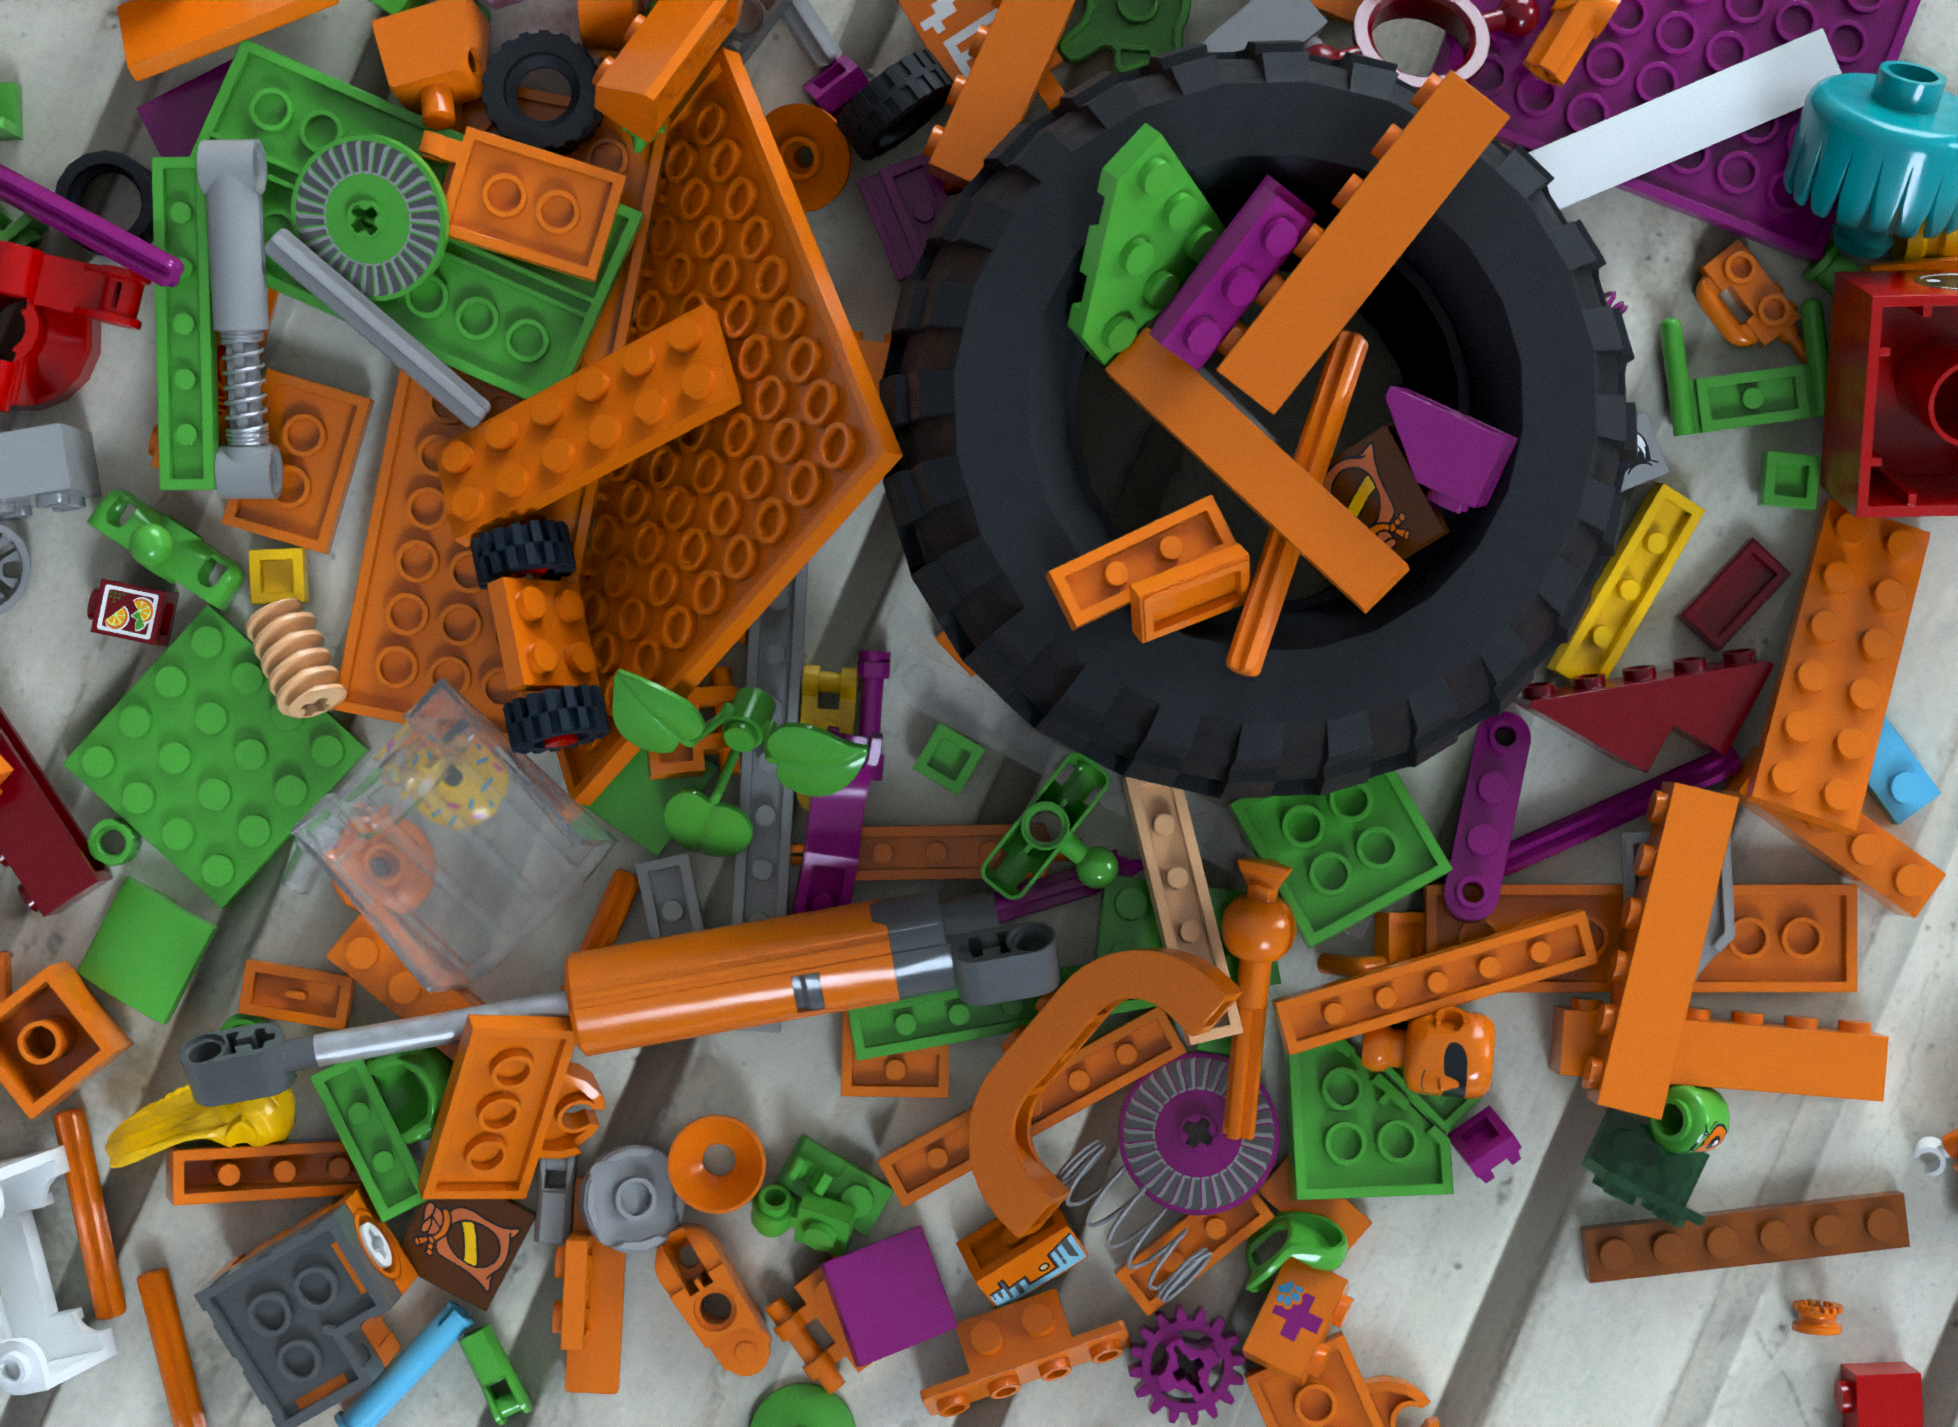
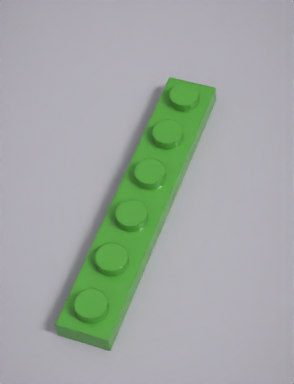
[152,157,219,490]

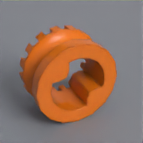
[1792,1299,1843,1336]

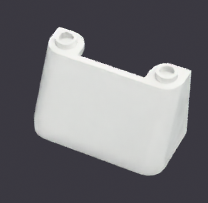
[0,1145,118,1395]

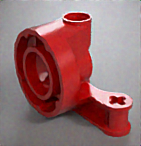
[0,240,152,413]

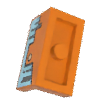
[956,1207,1089,1309]

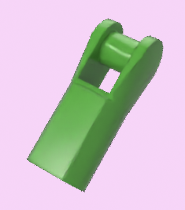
[458,1322,533,1426]

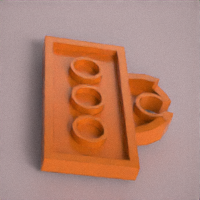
[417,1014,605,1199]
[1243,1330,1440,1427]

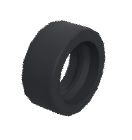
[55,150,154,256]

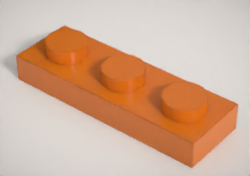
[1045,494,1237,631]
[1114,1192,1275,1316]

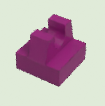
[801,54,869,119]
[1446,1105,1522,1183]

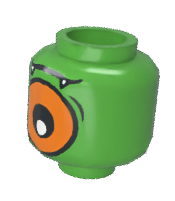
[1647,1084,1730,1155]

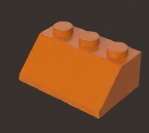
[592,0,743,144]

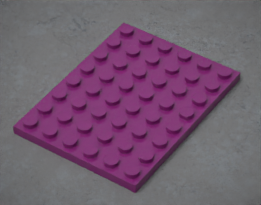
[1428,0,1921,264]

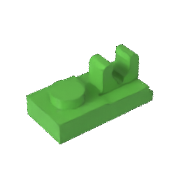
[775,1133,893,1236]

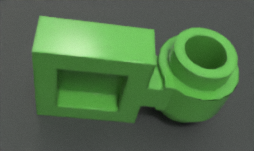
[751,1185,857,1256]

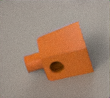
[372,0,490,130]

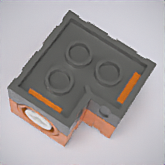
[194,1185,419,1427]

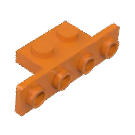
[552,1176,626,1394]
[920,1288,1132,1417]

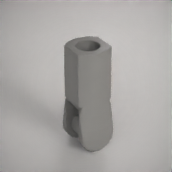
[534,1155,578,1244]

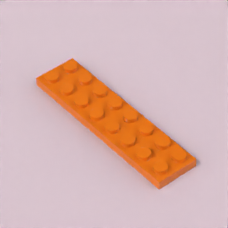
[1423,883,1857,993]

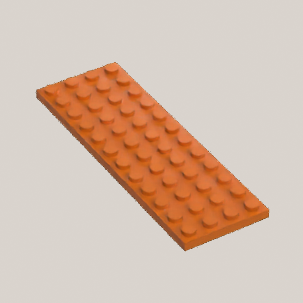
[332,86,672,752]

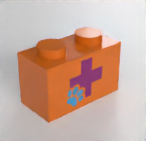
[1242,1257,1354,1386]

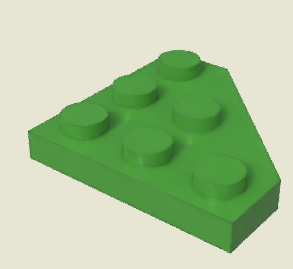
[1067,123,1226,367]
[1283,1039,1454,1200]

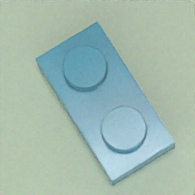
[1867,716,1942,825]

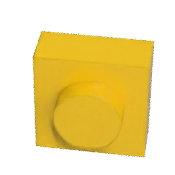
[249,548,309,605]

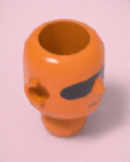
[1361,1007,1496,1099]

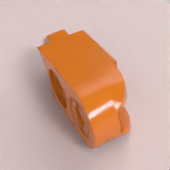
[654,1223,773,1376]

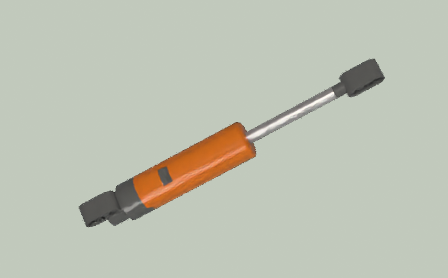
[179,890,1061,1107]

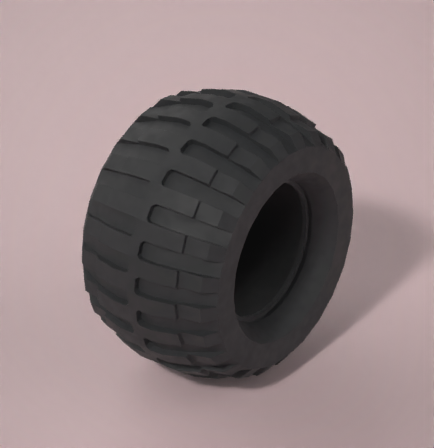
[879,40,1638,799]

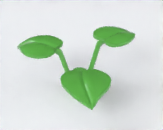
[612,668,869,857]

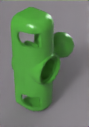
[87,489,245,611]
[981,752,1119,901]

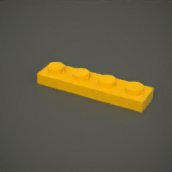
[1547,482,1706,683]

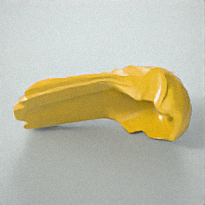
[105,1085,296,1168]

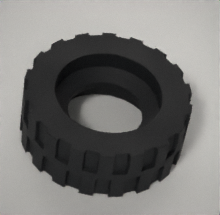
[481,30,604,155]
[835,49,954,161]

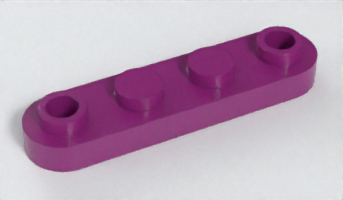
[1442,711,1531,923]

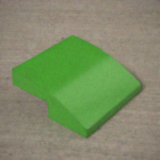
[77,876,219,1025]

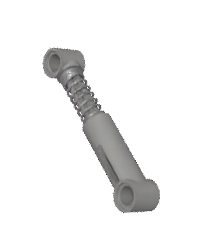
[197,139,283,499]

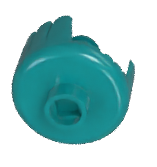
[1783,61,1958,258]

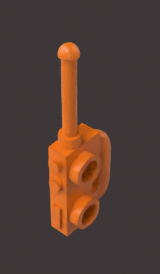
[1695,239,1807,364]

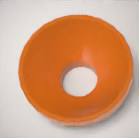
[668,1114,766,1214]

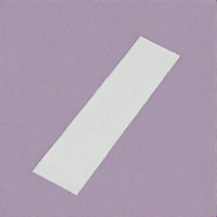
[1528,28,1842,209]

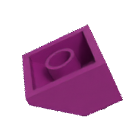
[1385,386,1518,514]

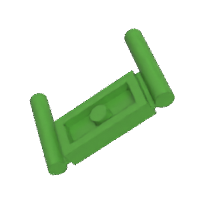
[1660,298,1829,437]

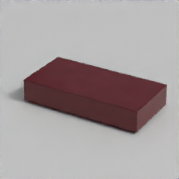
[1676,537,1792,653]

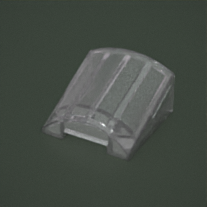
[290,679,618,992]

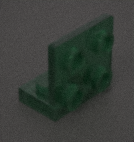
[1582,1107,1710,1229]

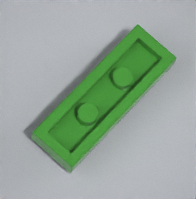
[310,1059,428,1223]

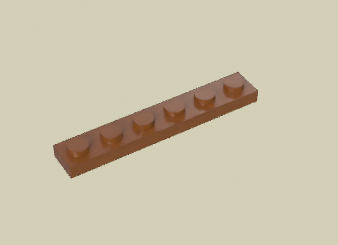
[1580,1190,1910,1283]

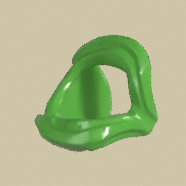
[1245,1211,1348,1294]

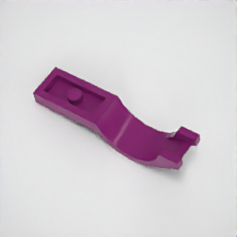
[791,726,883,914]

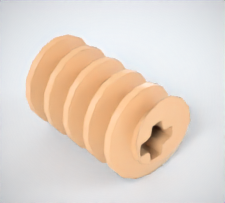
[246,598,347,719]

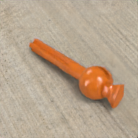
[1220,858,1297,1140]

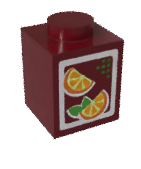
[87,579,179,646]

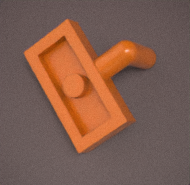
[1317,910,1425,977]

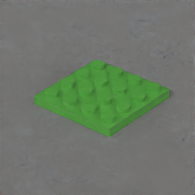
[62,604,371,908]

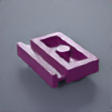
[856,153,948,283]

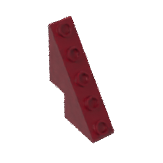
[1512,648,1774,773]

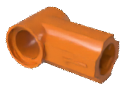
[1522,0,1621,88]

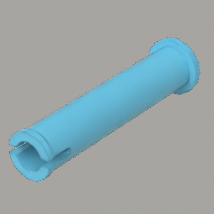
[334,1300,474,1427]

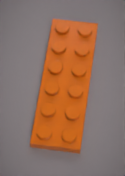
[434,303,742,548]
[1745,499,1931,835]

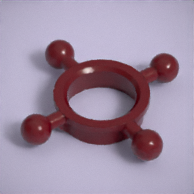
[1305,0,1540,89]

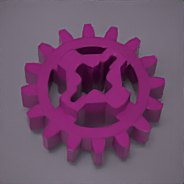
[1128,1303,1246,1425]

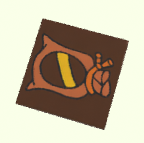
[1322,425,1450,593]
[400,1199,536,1312]

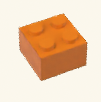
[0,961,134,1120]

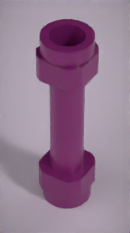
[857,650,891,781]

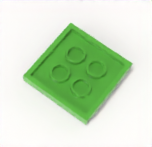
[1228,770,1453,950]

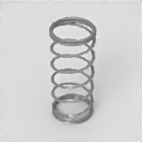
[1055,1140,1212,1302]

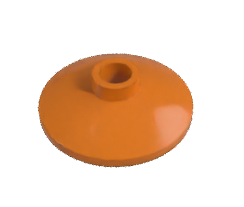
[765,103,852,213]

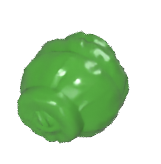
[365,1047,454,1144]

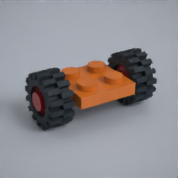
[470,519,610,754]

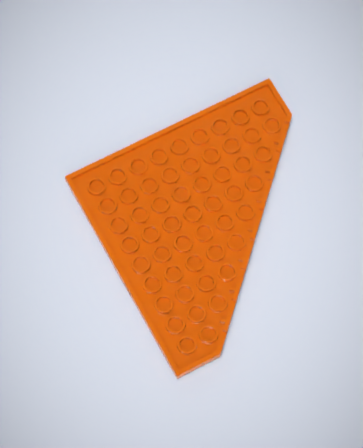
[556,47,903,806]

